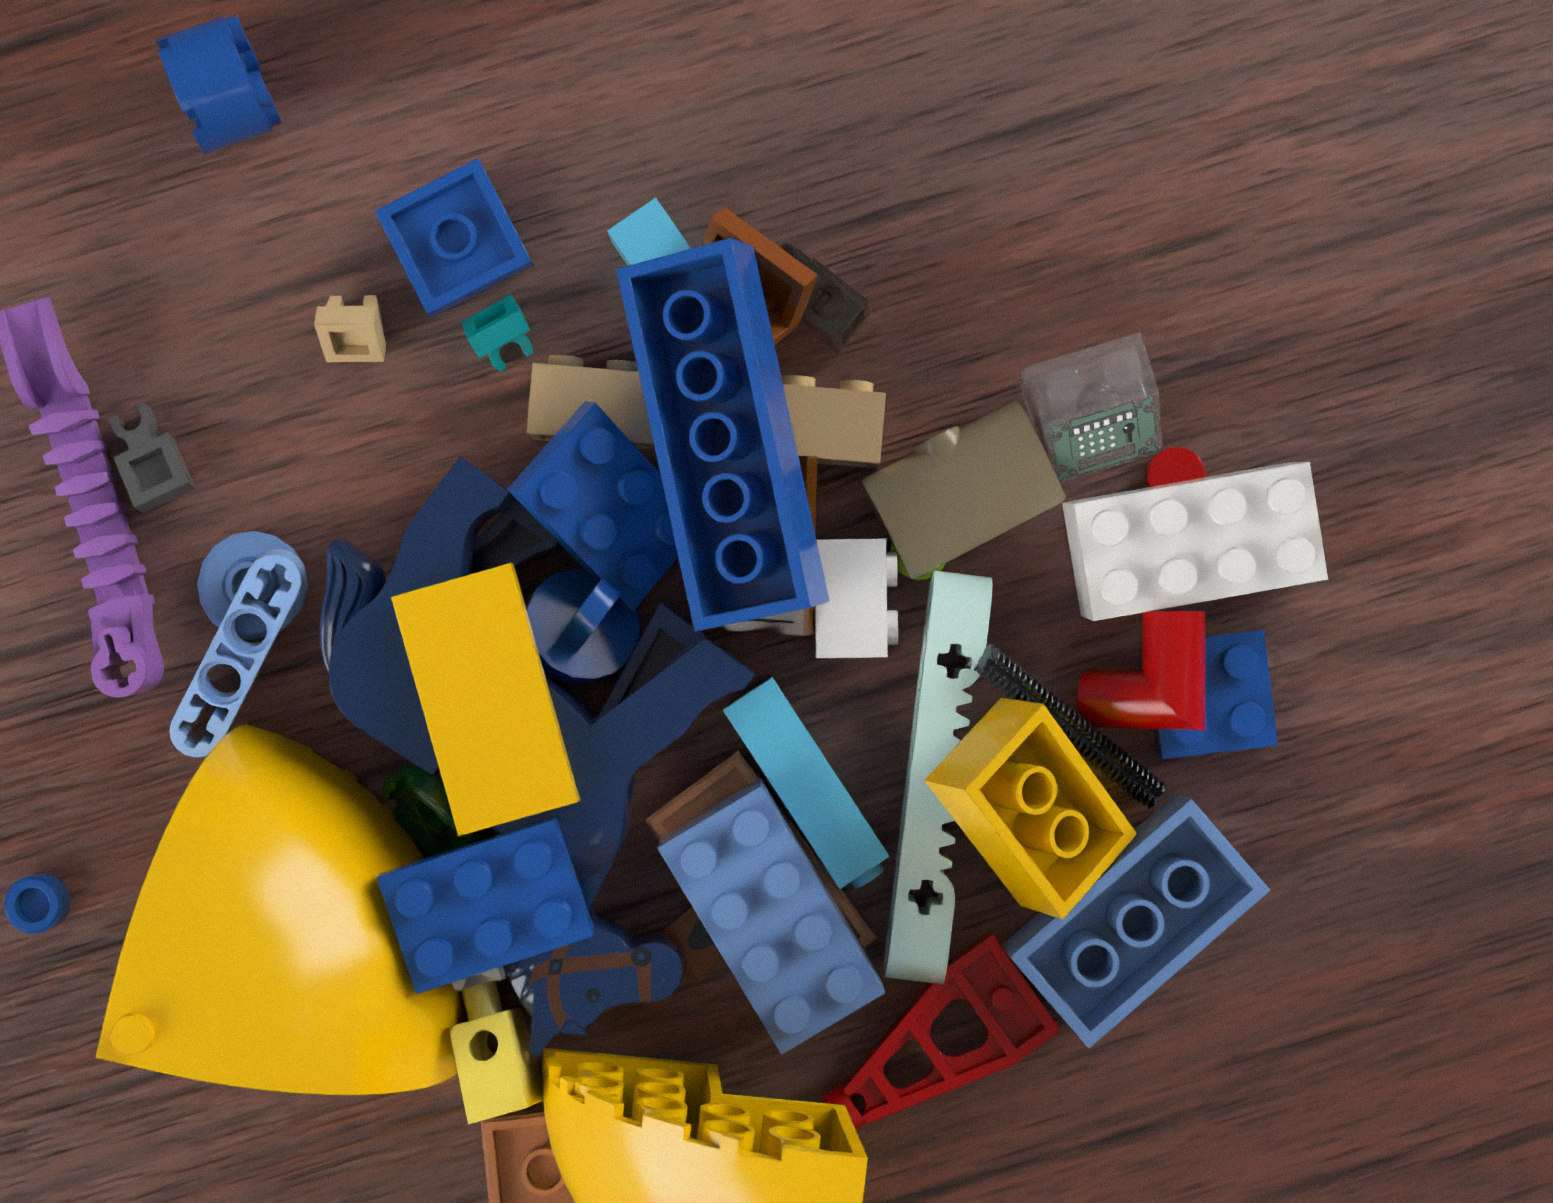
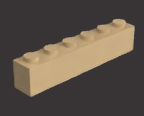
[526,355,886,469]

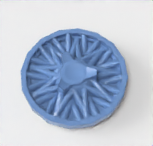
[197,531,309,640]

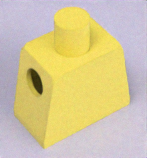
[450,981,543,1124]

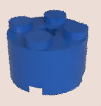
[156,15,282,155]

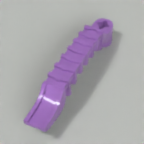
[0,297,164,698]

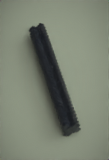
[974,644,1165,809]

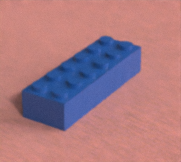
[616,238,830,631]

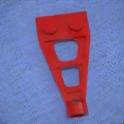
[821,931,1061,1131]

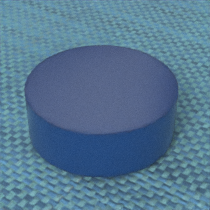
[4,873,70,934]

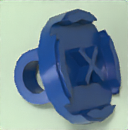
[526,568,640,685]

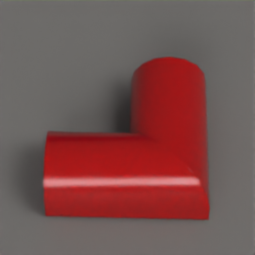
[1077,611,1205,731]

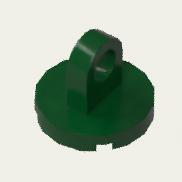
[383,764,484,856]

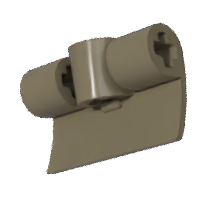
[859,401,1065,579]

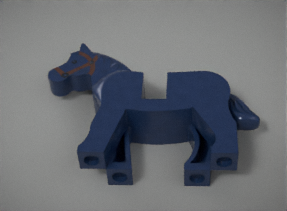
[319,456,755,1056]

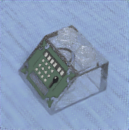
[1018,332,1163,483]

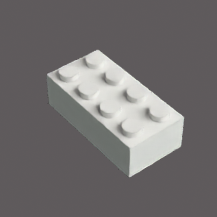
[1062,462,1328,621]

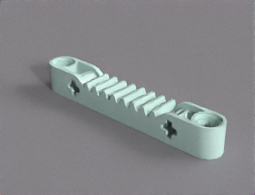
[883,570,993,984]

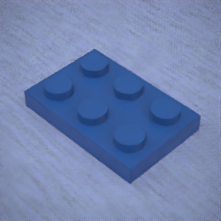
[507,401,678,611]
[376,816,595,994]

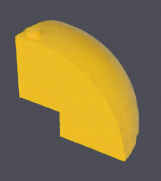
[95,724,467,1095]
[542,1048,868,1203]

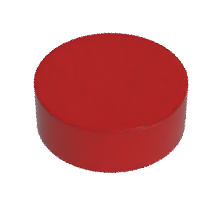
[1145,447,1206,487]

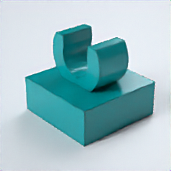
[461,293,533,371]

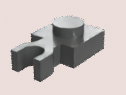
[108,402,196,514]

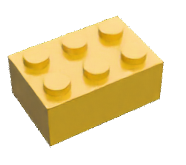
[924,698,1137,919]

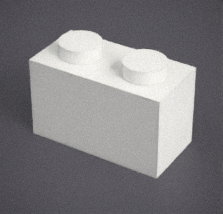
[815,539,898,658]

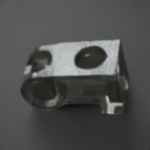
[781,242,870,354]

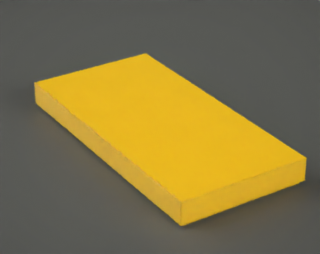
[391,563,580,836]

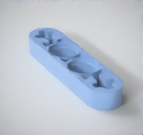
[169,549,306,757]

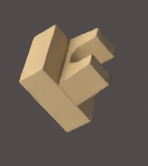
[314,295,386,362]

